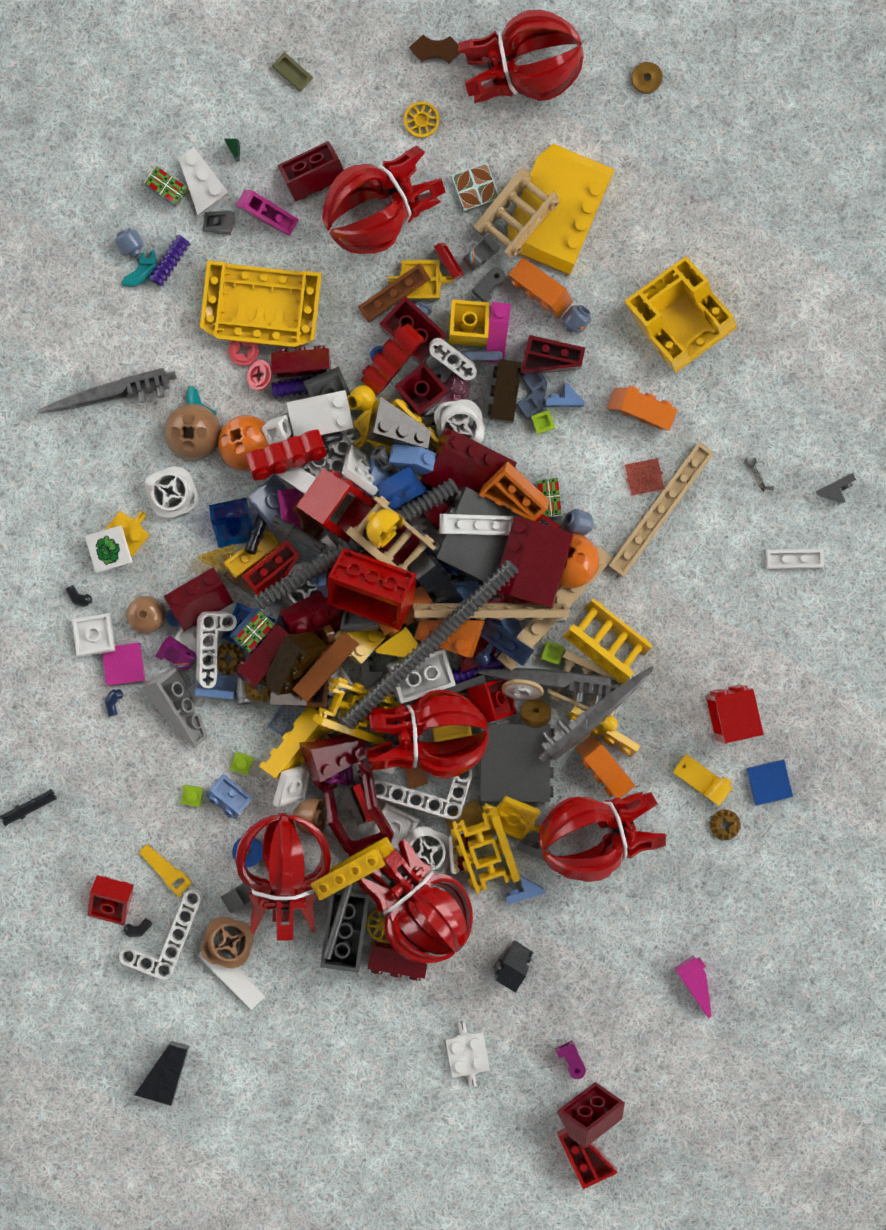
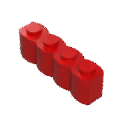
[361,323,425,395]
[245,429,327,481]

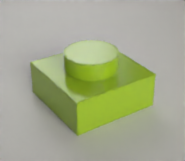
[531,410,555,435]
[541,641,565,665]
[230,751,255,776]
[181,784,204,807]

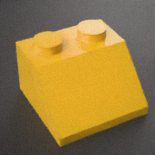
[448,299,490,347]
[375,627,420,657]

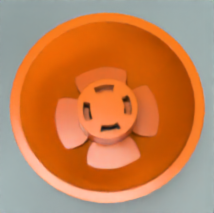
[218,415,268,471]
[559,534,600,588]

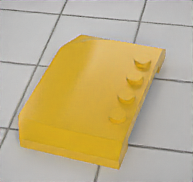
[507,144,615,275]
[200,260,322,348]

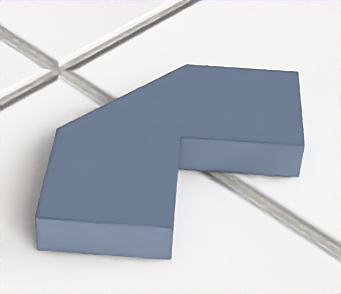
[516,373,548,420]

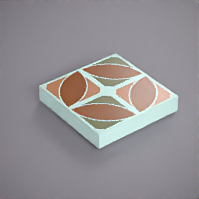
[451,163,499,212]

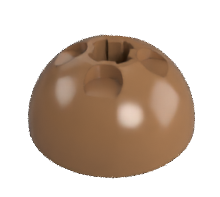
[164,404,221,461]

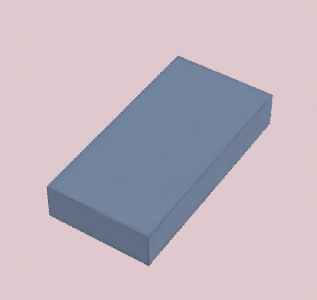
[460,350,502,360]

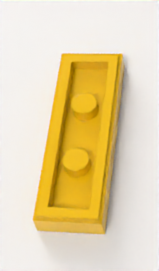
[223,529,280,579]

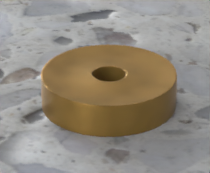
[632,62,663,94]
[520,700,551,727]

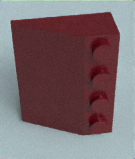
[420,428,517,493]
[496,516,574,608]

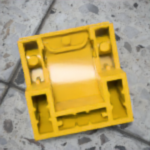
[624,256,737,373]

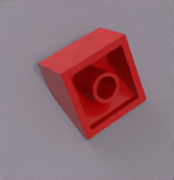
[467,678,517,723]
[87,875,134,925]

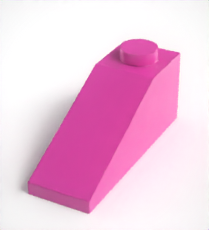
[236,189,299,236]
[485,302,511,363]
[675,955,712,1019]

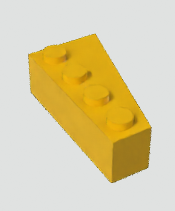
[259,708,330,780]

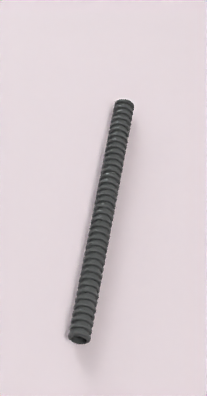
[254,478,459,610]
[341,560,519,729]

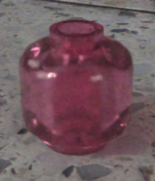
[446,373,471,401]

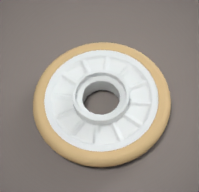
[502,679,544,701]

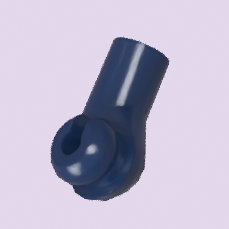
[105,689,123,717]

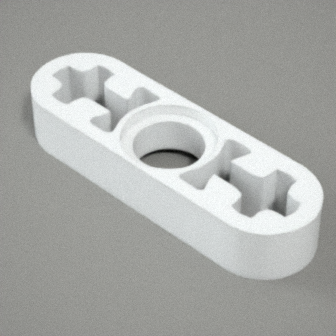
[429,338,477,380]

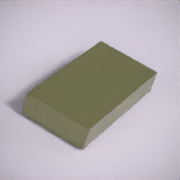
[272,52,313,92]

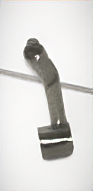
[744,457,774,492]

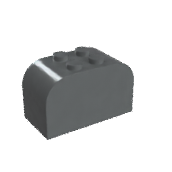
[320,888,370,973]

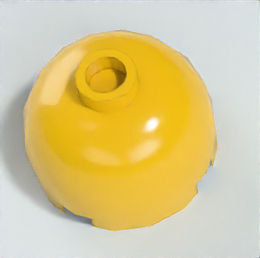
[366,509,404,548]

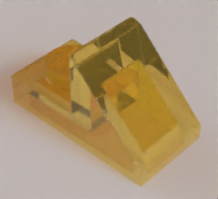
[198,544,238,572]

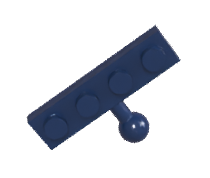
[469,618,534,666]

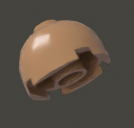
[126,596,165,634]
[293,797,327,836]

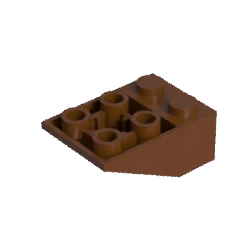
[270,667,330,709]

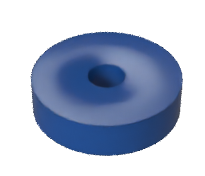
[232,837,263,867]

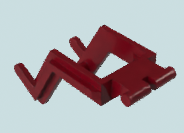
[312,760,395,856]

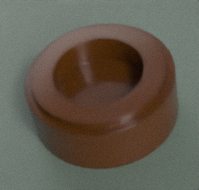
[321,625,336,645]

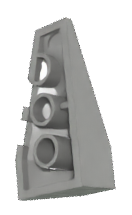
[142,665,207,748]

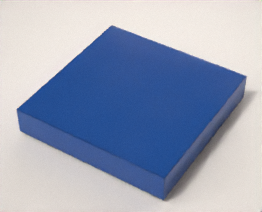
[746,759,793,806]

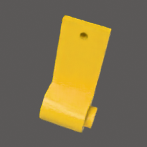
[672,753,733,806]

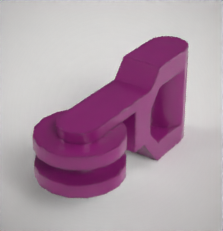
[324,765,354,786]

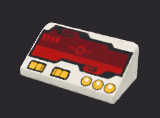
[449,831,469,874]

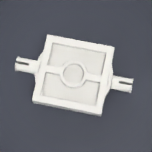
[445,1021,490,1088]

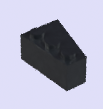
[408,552,464,603]
[493,940,534,993]
[134,1041,190,1106]

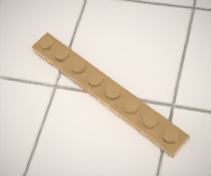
[608,442,714,577]
[496,546,613,671]
[412,603,569,620]

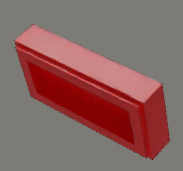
[434,243,464,279]

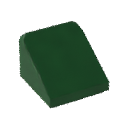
[224,138,240,162]

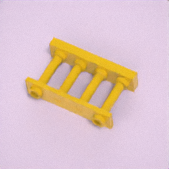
[562,598,653,684]

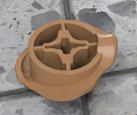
[201,917,254,968]

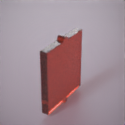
[625,458,664,496]

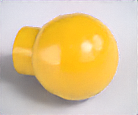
[347,385,376,411]

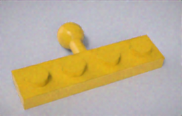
[567,706,641,756]

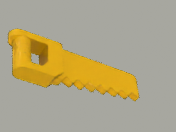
[139,844,193,898]

